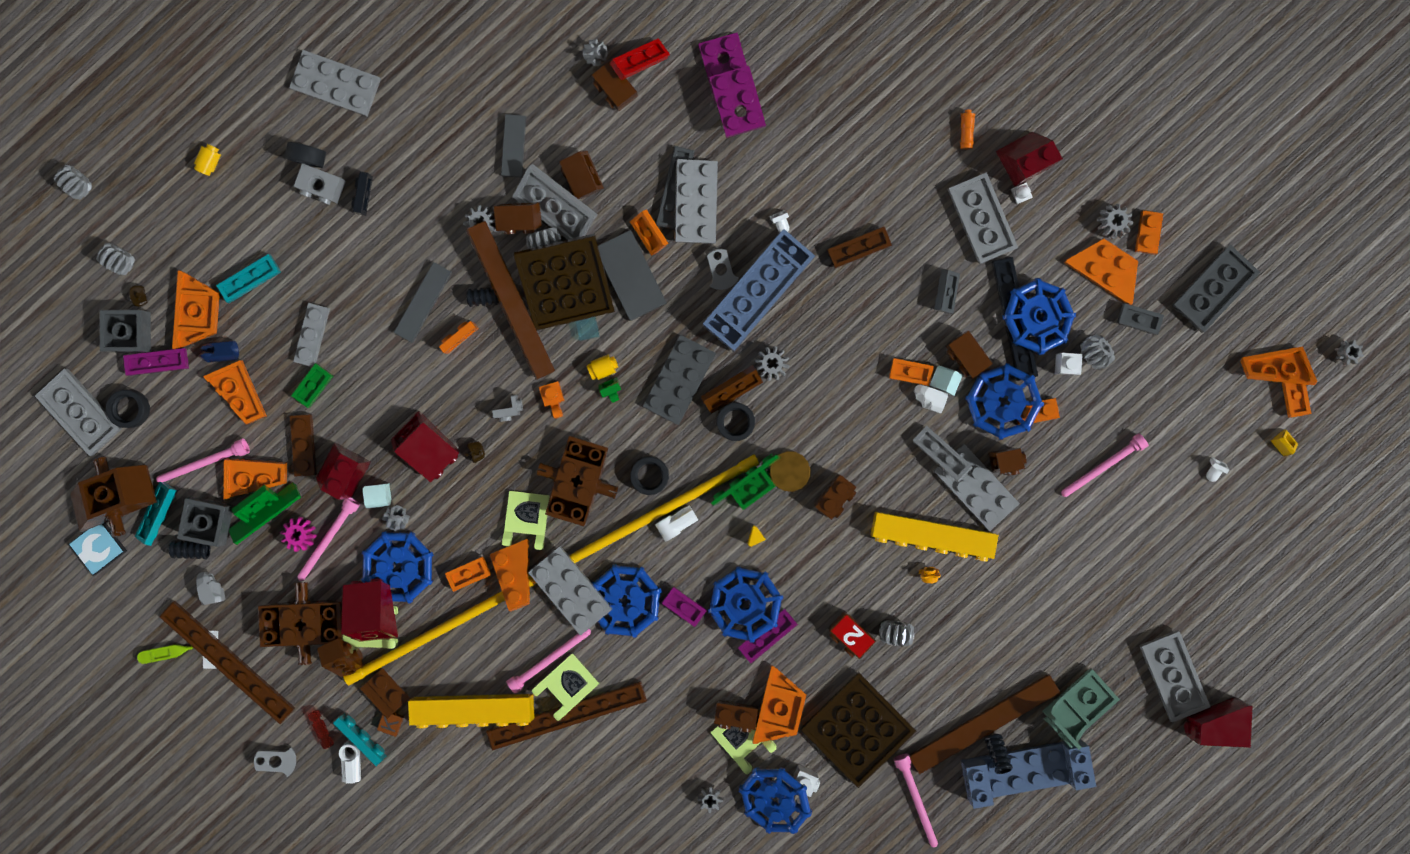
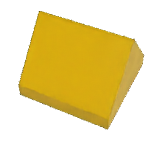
[1270,429,1298,456]
[747,525,766,547]

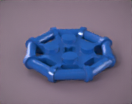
[1002,278,1076,355]
[965,363,1044,440]
[361,531,434,604]
[591,564,662,638]
[708,566,783,643]
[739,767,812,834]

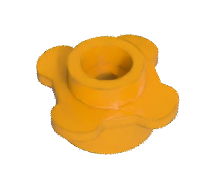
[919,566,941,583]

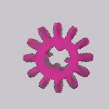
[280,517,317,552]

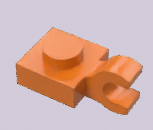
[539,381,565,419]

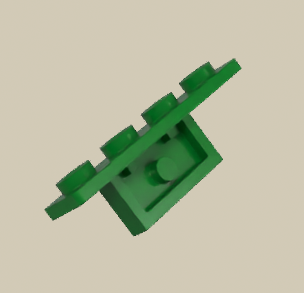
[711,454,781,510]
[229,483,301,545]

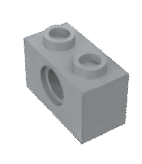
[294,164,346,205]

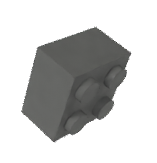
[100,310,151,353]
[177,497,234,547]

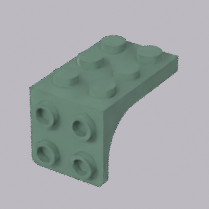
[1042,668,1120,750]

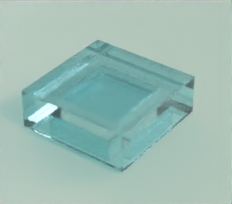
[576,317,600,341]

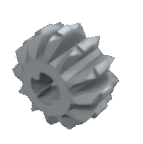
[54,165,92,200]
[1097,204,1134,239]
[463,205,497,233]
[526,227,561,249]
[96,243,135,275]
[1080,334,1115,370]
[755,346,789,381]
[879,620,915,647]

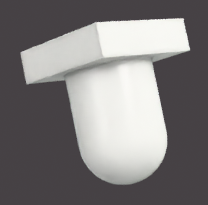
[1011,182,1033,204]
[770,210,789,233]
[1206,457,1229,482]

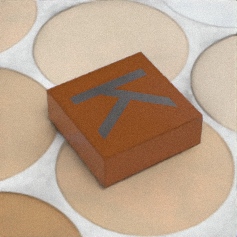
[377,713,404,737]

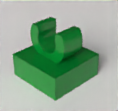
[598,377,621,403]

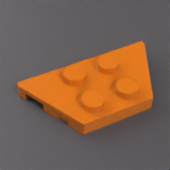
[1064,239,1138,305]
[172,271,220,349]
[752,666,806,744]

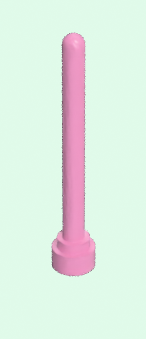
[1061,433,1149,497]
[156,438,250,483]
[297,498,360,581]
[506,629,591,694]
[893,754,938,848]

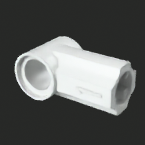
[655,505,698,542]
[339,740,361,783]

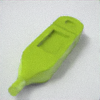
[137,644,194,664]

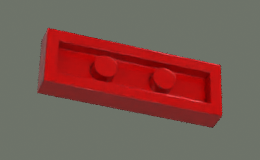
[610,38,670,80]

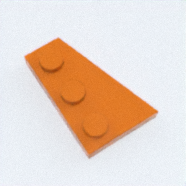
[1240,346,1317,385]

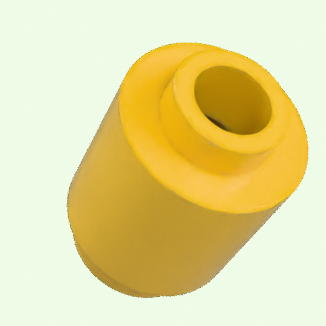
[194,144,221,176]
[587,354,618,380]

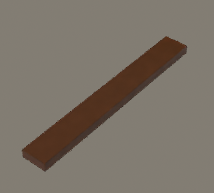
[466,221,555,380]
[159,601,295,724]
[909,674,1060,775]
[486,681,647,751]

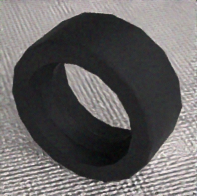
[284,142,326,168]
[106,390,150,428]
[717,403,755,441]
[630,456,669,495]

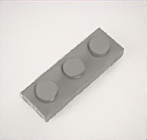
[293,303,330,367]
[913,426,972,482]

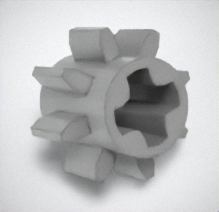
[583,39,608,66]
[1335,340,1364,365]
[382,505,410,531]
[698,785,723,813]

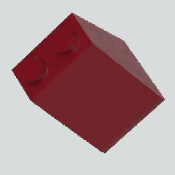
[996,132,1063,187]
[391,411,459,483]
[316,443,371,500]
[341,579,398,642]
[1184,697,1253,748]

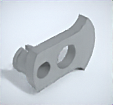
[707,247,739,290]
[254,747,296,777]

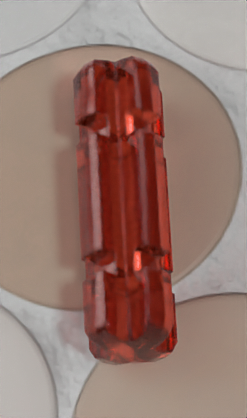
[308,710,334,749]

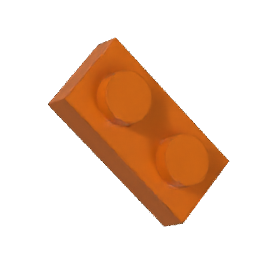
[630,209,669,256]
[1135,210,1164,255]
[439,321,479,354]
[889,358,934,386]
[1281,382,1311,418]
[1017,398,1060,425]
[445,556,491,592]

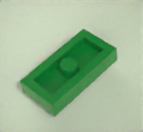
[291,363,334,408]

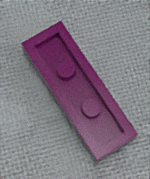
[123,348,189,376]
[738,609,798,664]

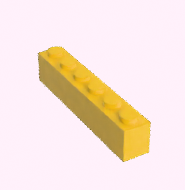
[871,512,999,562]
[408,694,535,728]

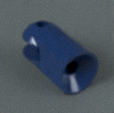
[200,341,239,362]

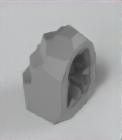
[196,572,225,605]

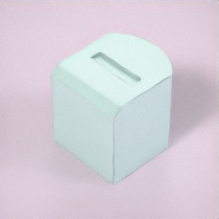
[929,366,963,396]
[363,483,391,508]

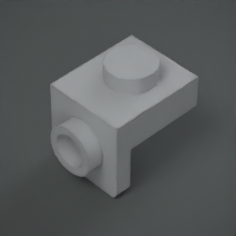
[492,395,523,422]

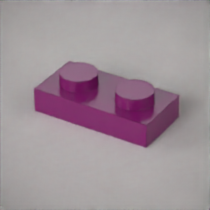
[662,586,707,627]

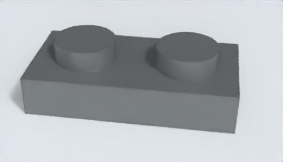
[935,269,960,314]
[1117,303,1164,335]

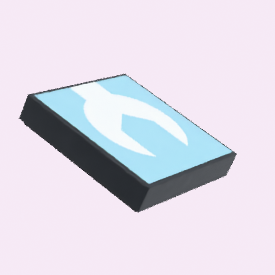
[68,523,127,576]

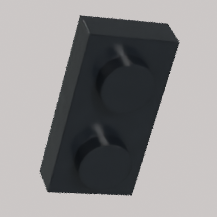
[351,171,373,216]

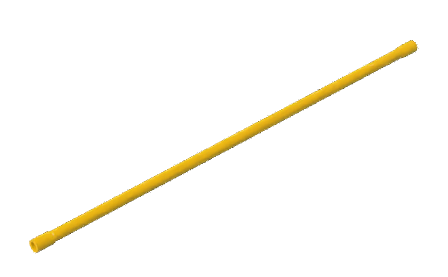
[343,454,760,686]

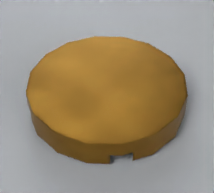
[770,451,810,492]

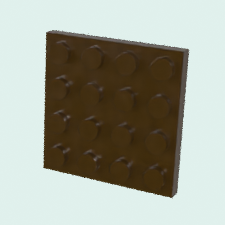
[514,233,615,331]
[801,672,917,788]

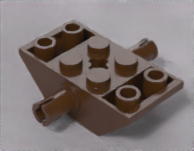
[537,436,619,526]
[70,457,157,537]
[258,582,343,665]

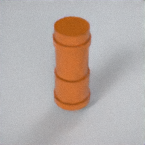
[960,109,975,150]

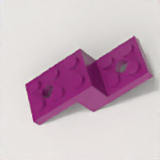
[698,32,766,138]

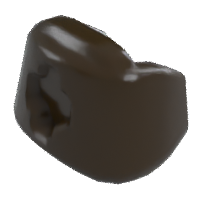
[129,285,148,307]
[465,441,485,463]

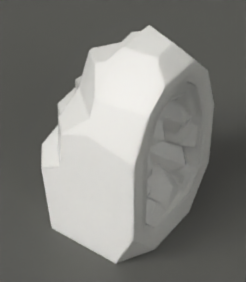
[914,384,948,413]

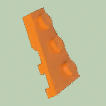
[203,360,267,424]
[223,458,287,500]
[490,539,530,612]

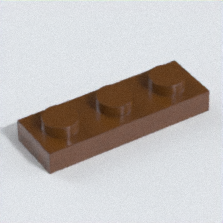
[827,226,892,269]
[701,365,763,414]
[290,414,317,477]

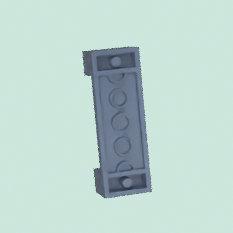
[703,229,815,352]
[961,739,1096,809]

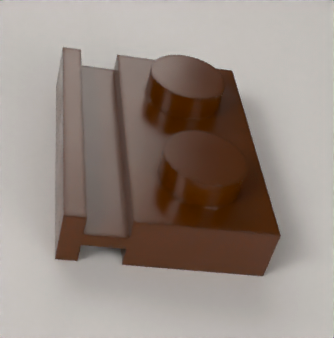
[360,668,410,719]

